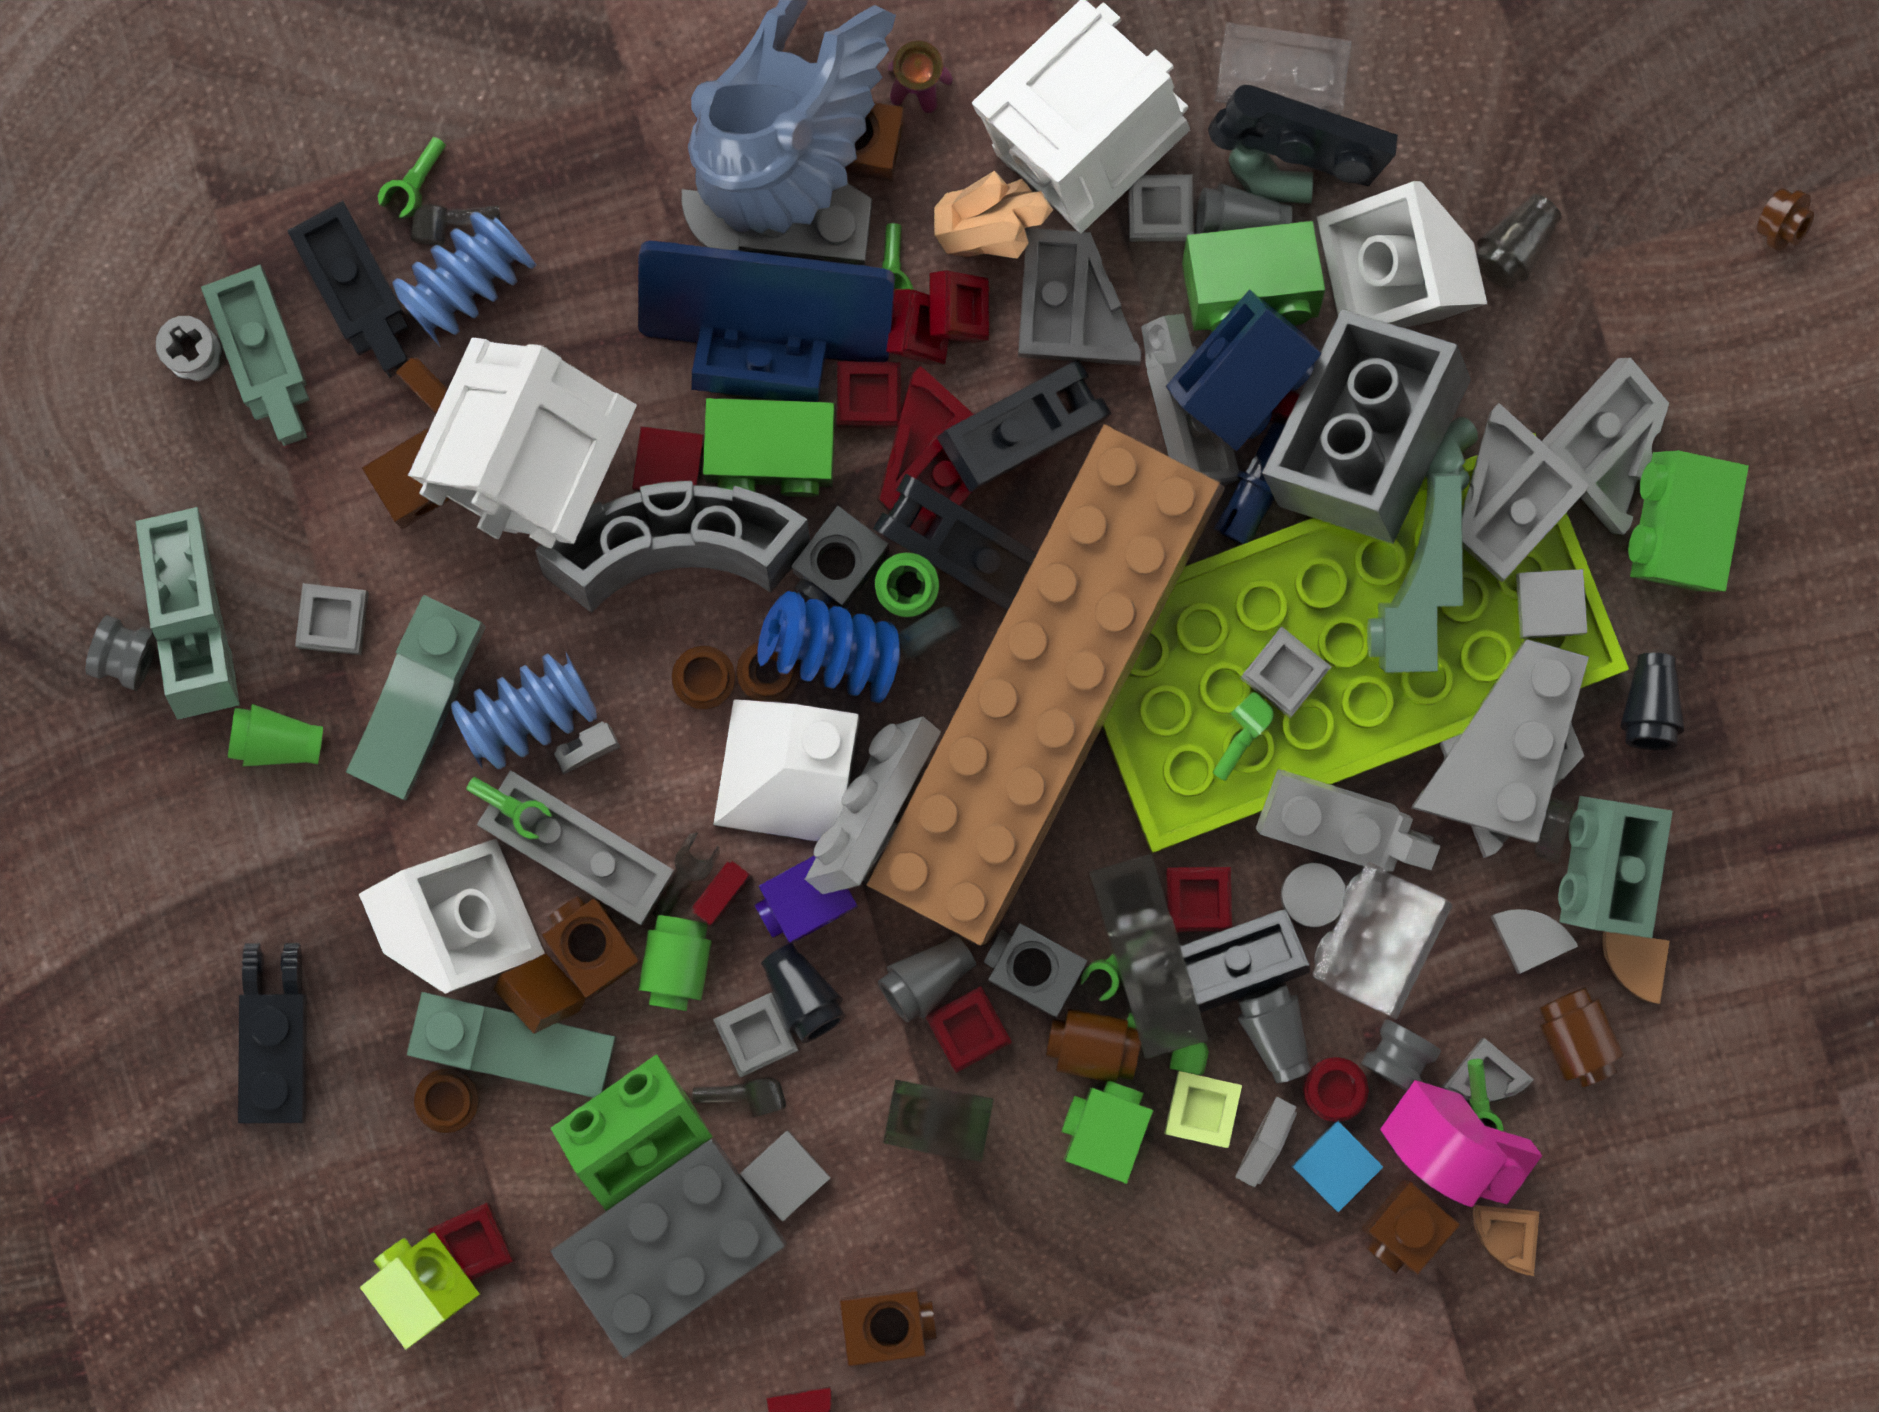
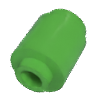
[638,915,712,1011]

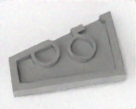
[1411,639,1589,843]

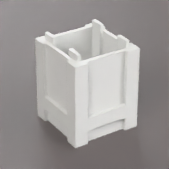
[972,0,1190,233]
[408,338,637,549]

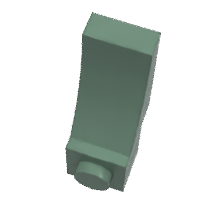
[1367,473,1463,672]
[135,507,240,720]
[346,595,486,801]
[407,992,616,1098]

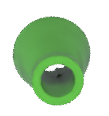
[875,553,939,617]
[227,704,323,767]

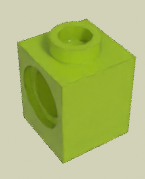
[360,1232,480,1350]

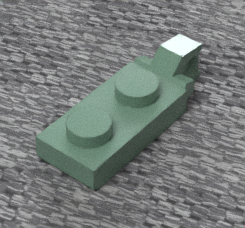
[201,265,309,446]

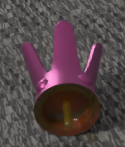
[888,40,953,113]

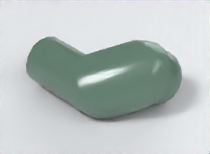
[1229,145,1313,203]
[1426,417,1478,490]

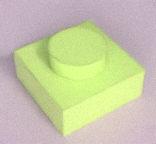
[1164,1071,1242,1148]

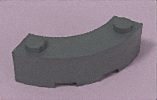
[535,481,810,613]

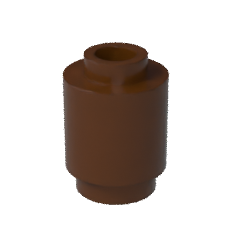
[1539,987,1624,1088]
[1046,1008,1143,1083]

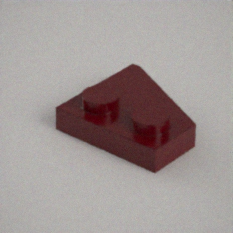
[877,366,974,536]

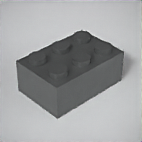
[1262,309,1471,544]
[550,1138,787,1359]

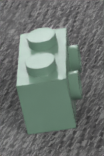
[1558,796,1673,938]

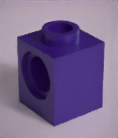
[754,856,858,944]

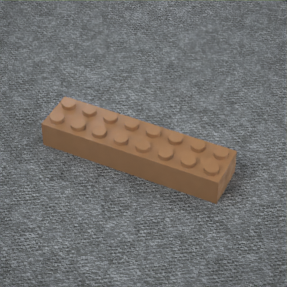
[867,424,1225,945]

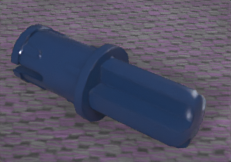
[1213,422,1286,545]

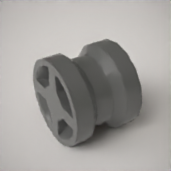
[85,615,157,691]
[1360,1019,1442,1091]

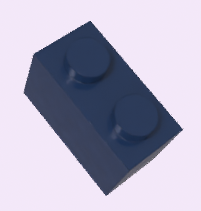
[1166,289,1322,451]

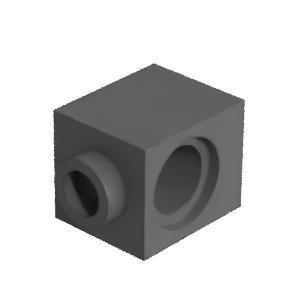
[791,506,889,608]
[983,923,1088,1018]

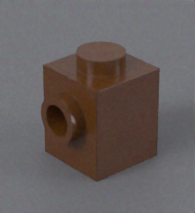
[1361,1180,1460,1274]

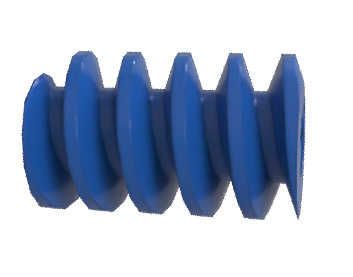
[757,591,900,703]

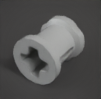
[156,316,222,381]

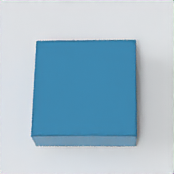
[1291,1121,1383,1212]

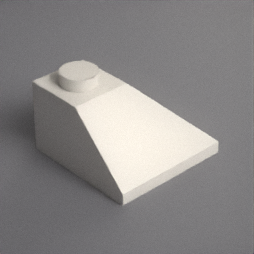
[1317,181,1487,328]
[713,699,860,842]
[359,839,545,994]

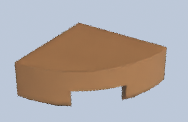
[1602,931,1670,1004]
[1473,1205,1539,1276]

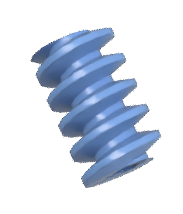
[392,212,537,348]
[451,652,597,769]

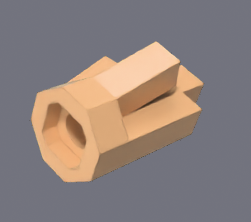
[934,171,1053,259]

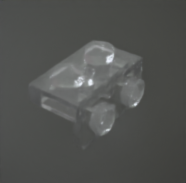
[1214,22,1352,115]
[1313,862,1453,1020]

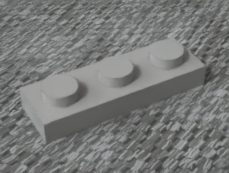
[805,716,941,894]
[477,770,675,925]

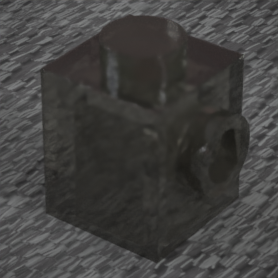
[883,1079,994,1162]

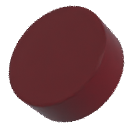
[1303,1057,1369,1122]

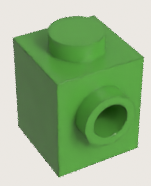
[1061,1081,1153,1184]

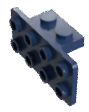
[638,241,895,402]

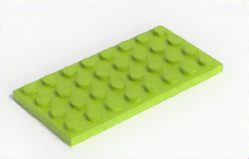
[1102,433,1629,854]

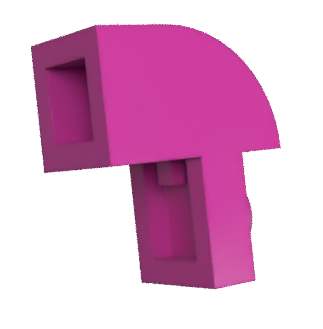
[1380,1080,1542,1207]

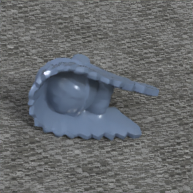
[688,0,896,234]

